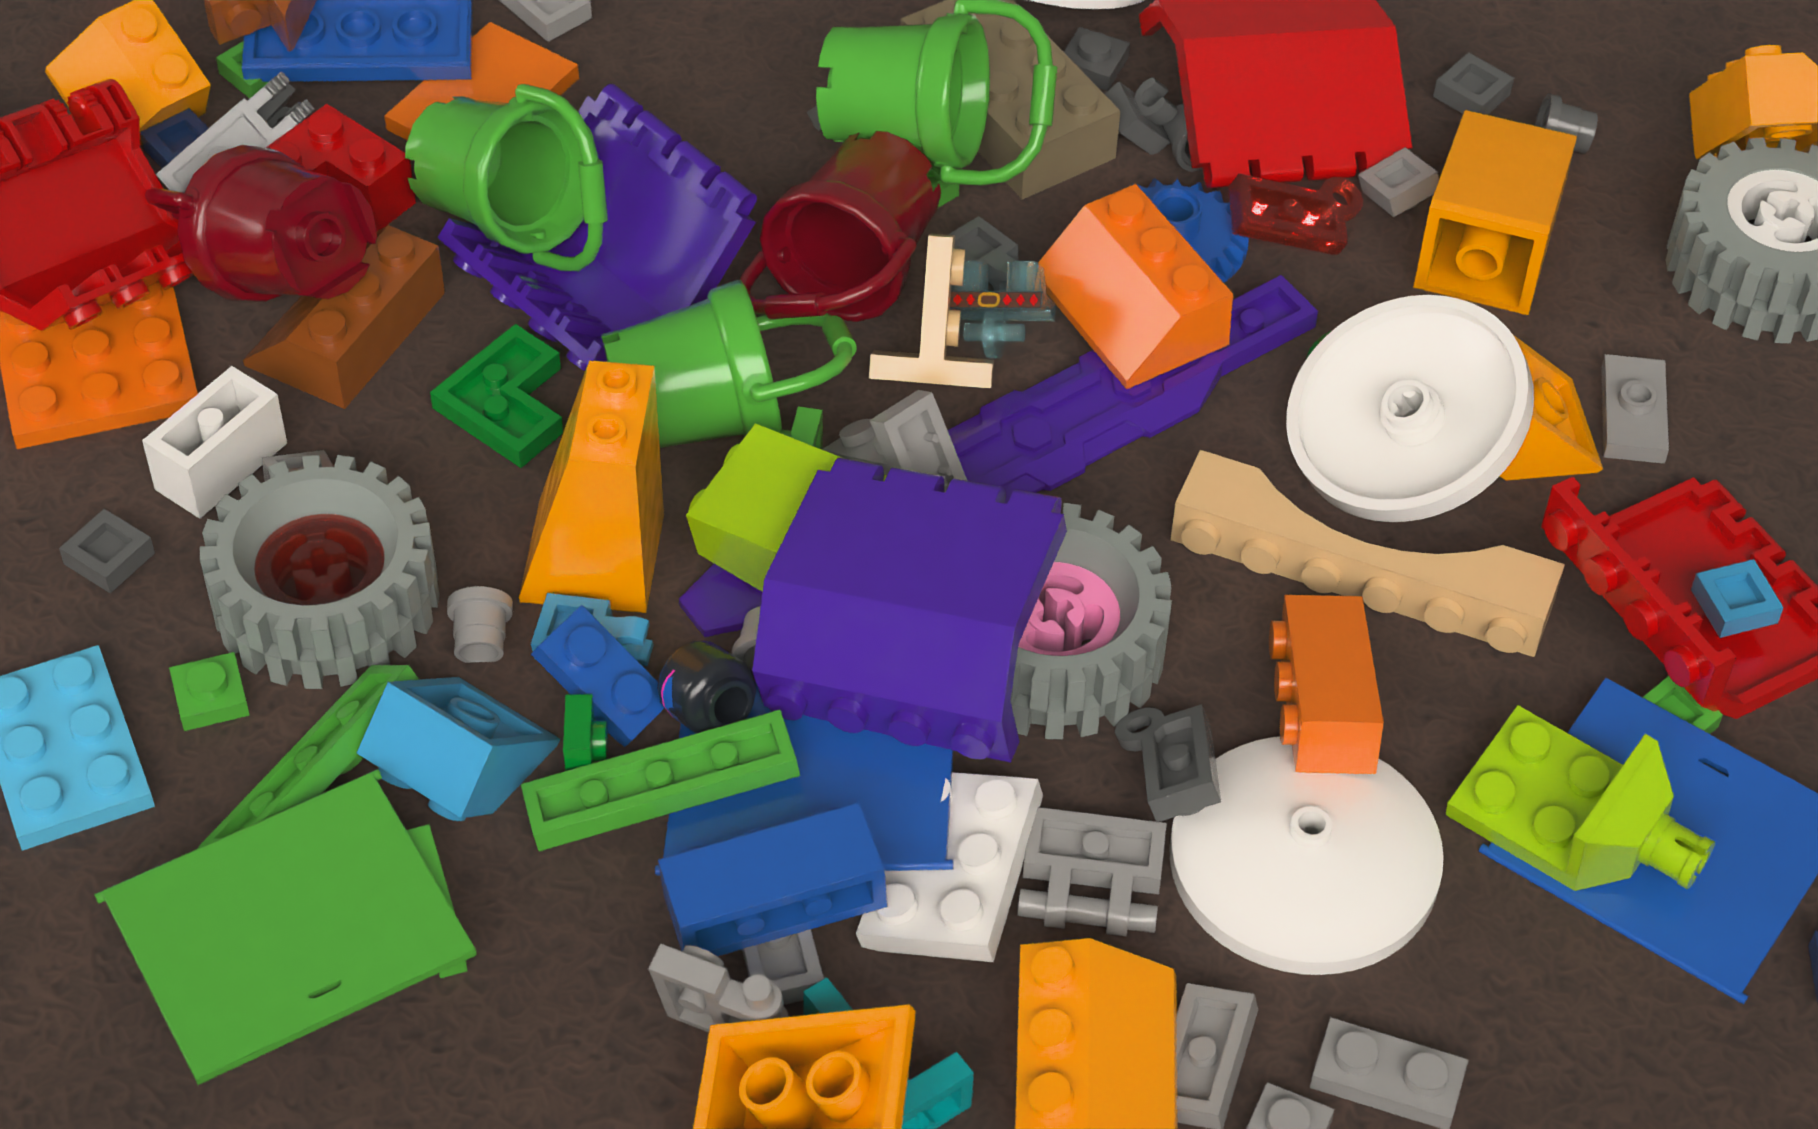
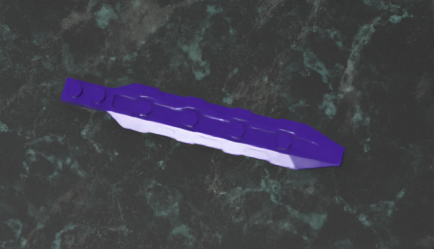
[679,275,1318,637]

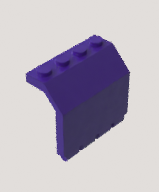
[438,84,757,371]
[752,458,1067,763]

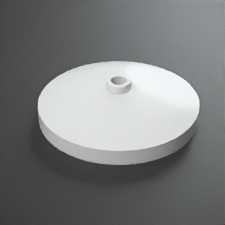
[1286,295,1534,522]
[1170,737,1444,975]

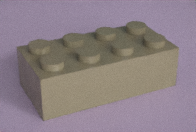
[901,0,1120,199]

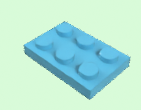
[0,645,155,851]

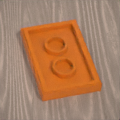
[384,22,579,140]

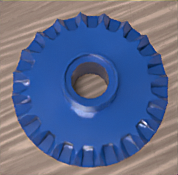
[1132,177,1249,283]

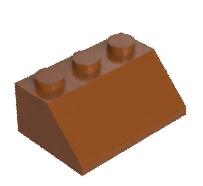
[243,225,445,409]

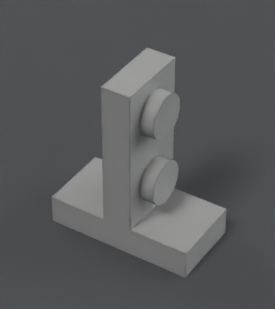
[822,390,967,492]

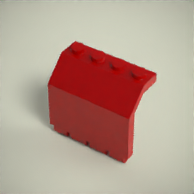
[1139,0,1412,188]
[1541,476,1818,719]

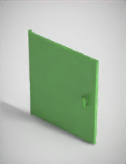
[94,769,477,1085]

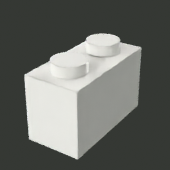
[142,366,287,519]

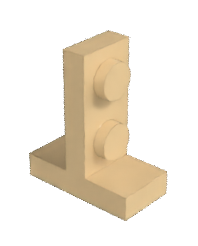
[869,234,994,388]

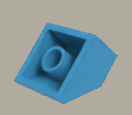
[357,677,560,821]

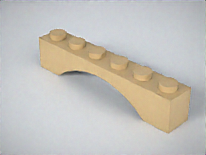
[1171,450,1565,657]

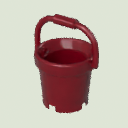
[739,131,941,322]
[145,145,377,302]

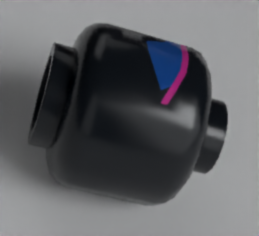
[657,641,757,733]

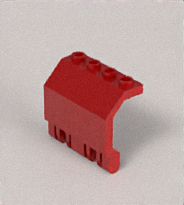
[0,78,194,331]

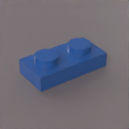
[531,605,664,747]

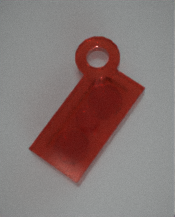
[1228,173,1363,255]

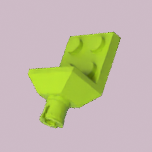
[1446,705,1716,891]

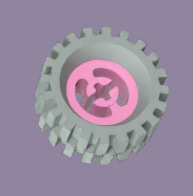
[1011,503,1172,739]

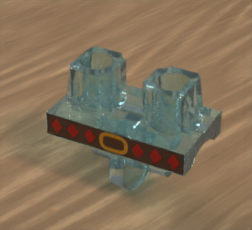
[950,261,1056,358]

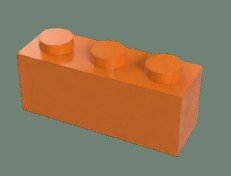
[1269,595,1384,774]

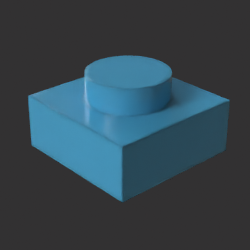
[1691,559,1784,638]

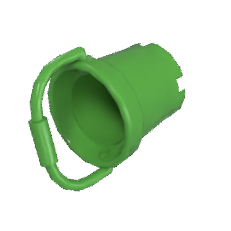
[816,0,1057,186]
[405,84,608,271]
[601,280,856,448]

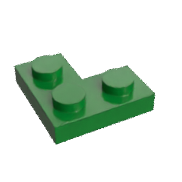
[430,324,563,468]

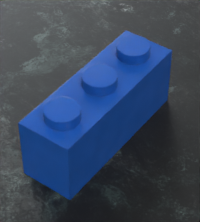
[658,802,888,956]

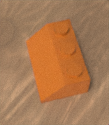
[1033,184,1233,390]

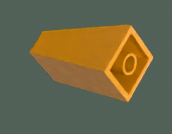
[1413,110,1577,315]
[519,361,664,613]

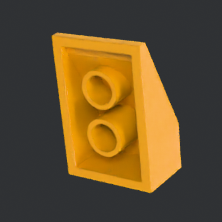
[693,1005,916,1129]

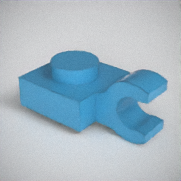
[531,593,654,666]

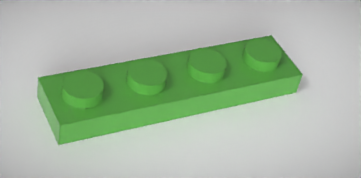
[198,665,419,848]
[521,710,800,851]

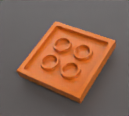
[0,282,198,449]

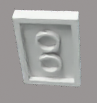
[856,772,1043,962]

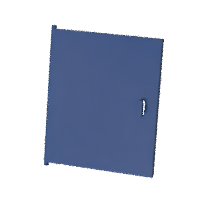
[1479,678,1818,1005]
[655,681,954,876]

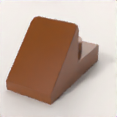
[204,0,317,52]

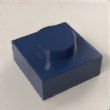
[140,108,208,168]

